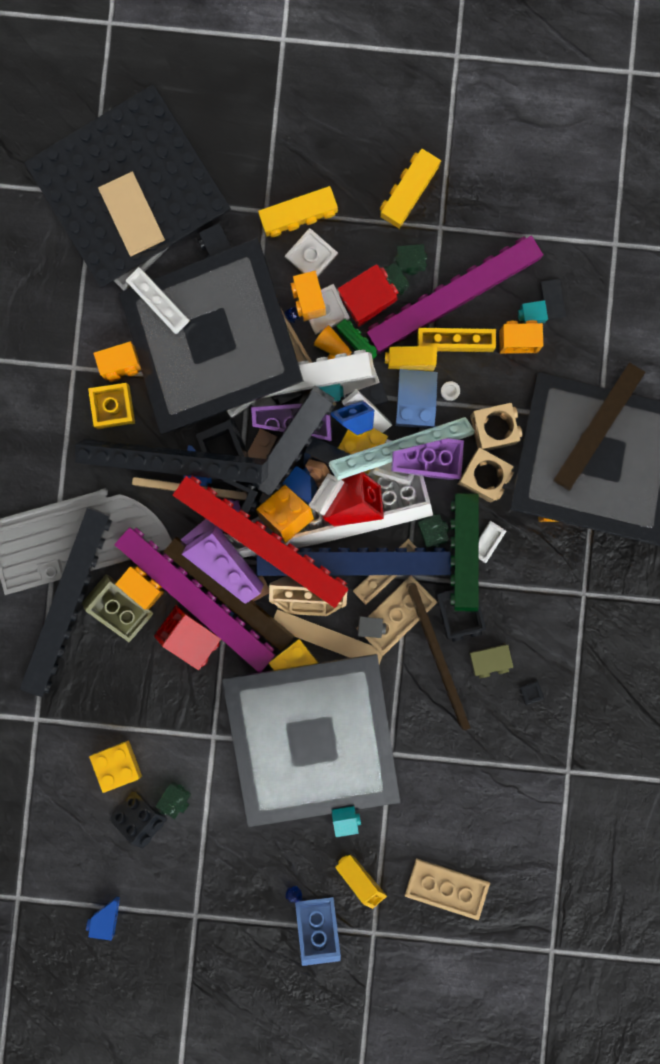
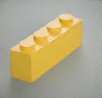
[379,149,441,229]
[258,186,338,237]
[417,328,496,352]

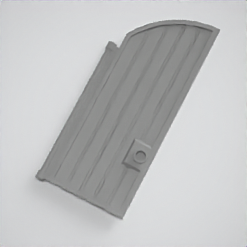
[0,488,172,595]

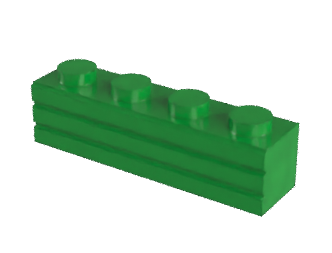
[336,319,377,359]

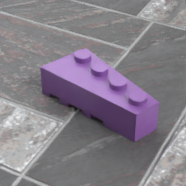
[251,404,332,441]
[182,526,264,604]

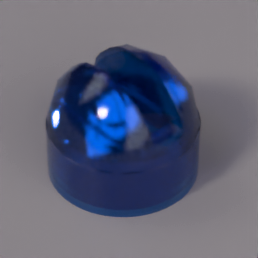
[284,306,301,323]
[285,886,302,903]

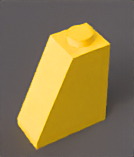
[385,346,437,372]
[335,855,387,909]

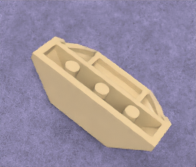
[269,576,348,616]

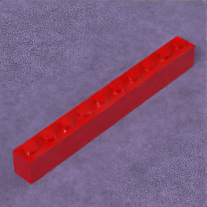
[173,475,348,608]

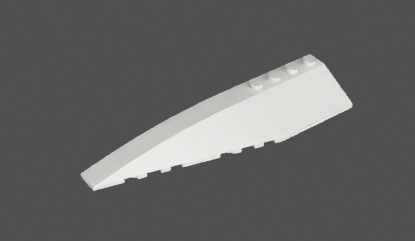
[224,468,433,558]

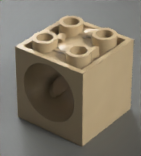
[470,403,522,451]
[457,448,514,503]

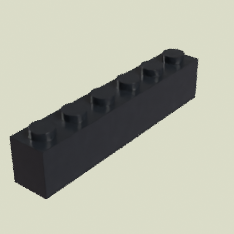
[251,385,335,496]

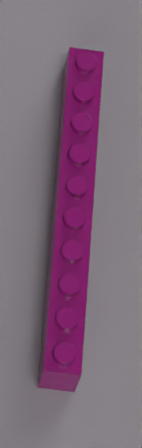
[367,235,543,354]
[114,527,275,673]

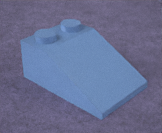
[395,369,438,429]
[295,897,341,966]

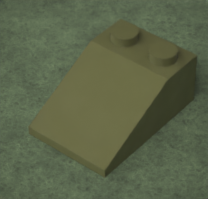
[82,574,154,642]

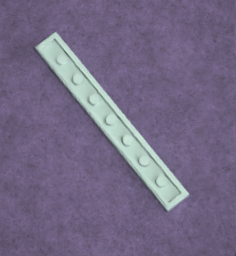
[329,417,475,480]

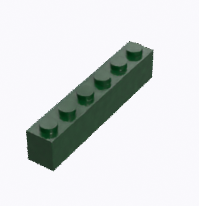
[451,494,479,611]

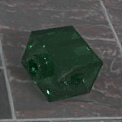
[395,244,427,275]
[384,262,410,296]
[417,514,449,548]
[155,781,191,819]

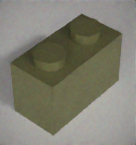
[469,644,513,678]

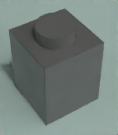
[357,617,386,638]

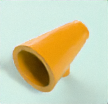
[314,325,352,360]

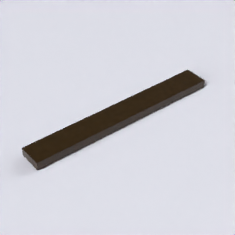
[553,362,646,491]
[163,536,294,651]
[406,583,470,731]

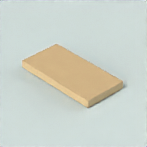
[98,171,165,256]
[356,575,438,656]
[405,858,490,920]

